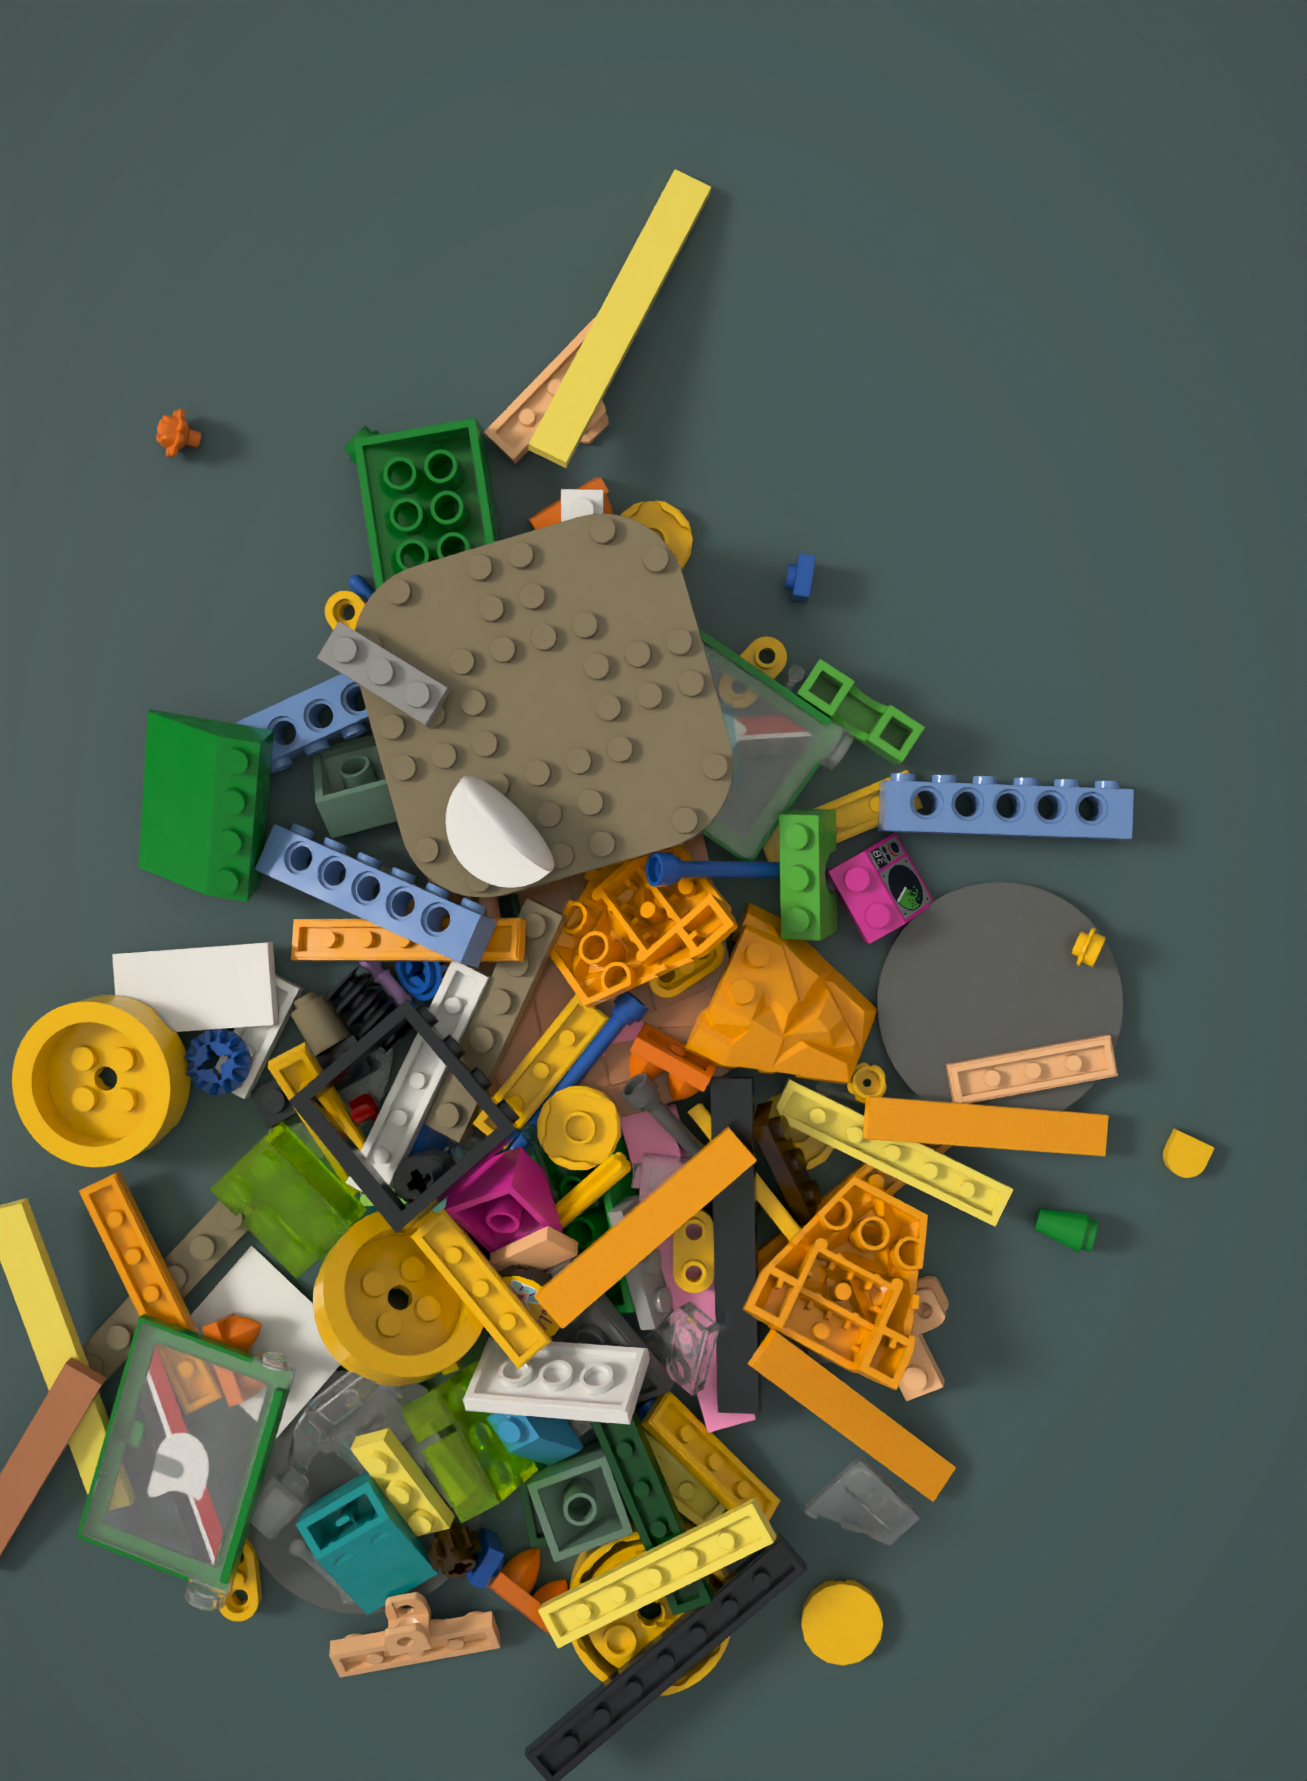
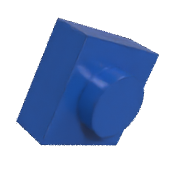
[785,554,816,604]
[467,1527,505,1590]

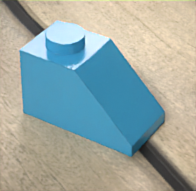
[486,1413,584,1466]

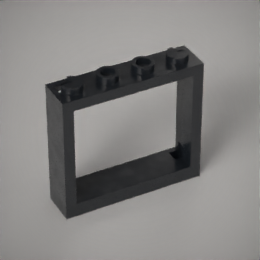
[289,999,522,1233]

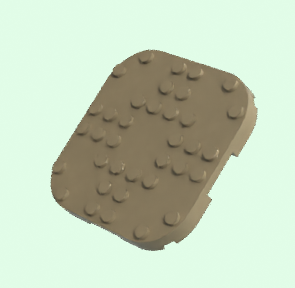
[355,514,734,898]

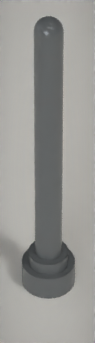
[621,1073,761,1214]

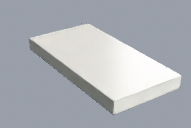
[112,942,279,1032]
[463,1337,650,1425]

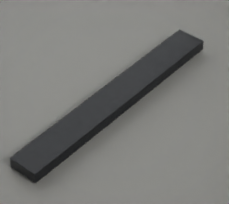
[710,1077,761,1414]
[525,1532,808,1781]

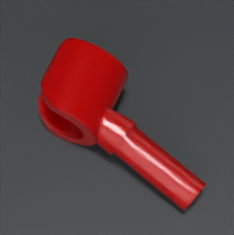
[348,1094,380,1125]

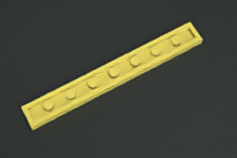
[528,169,711,468]
[0,1198,137,1510]

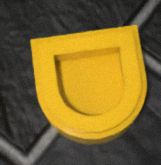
[1163,1128,1214,1178]

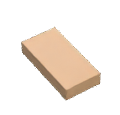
[489,1226,578,1272]

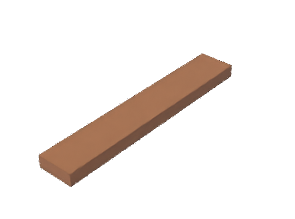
[0,1357,107,1557]

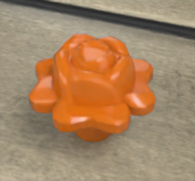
[156,408,201,458]

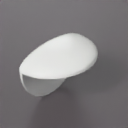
[445,776,554,888]

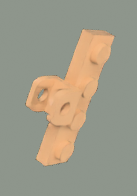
[484,317,609,464]
[899,1276,949,1401]
[329,1592,501,1678]

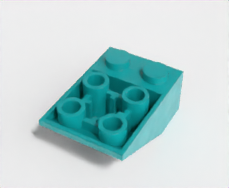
[295,1471,439,1615]

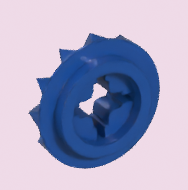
[395,962,447,1001]
[184,1029,251,1095]

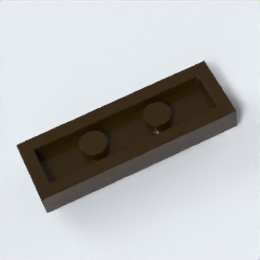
[751,1100,821,1226]

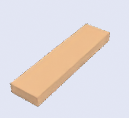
[946,1034,1118,1103]

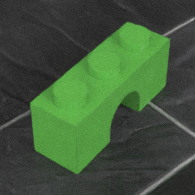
[796,659,925,766]
[779,809,837,941]

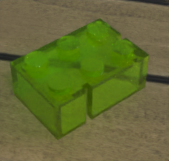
[210,1121,367,1279]
[400,1360,538,1523]

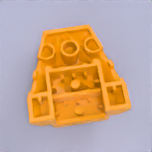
[550,845,738,1008]
[684,902,877,1084]
[743,1176,928,1390]

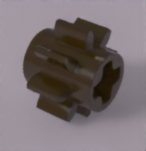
[427,1523,482,1578]

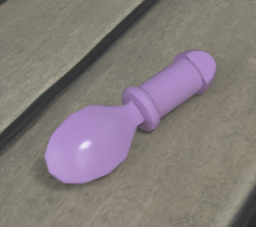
[359,962,412,1008]

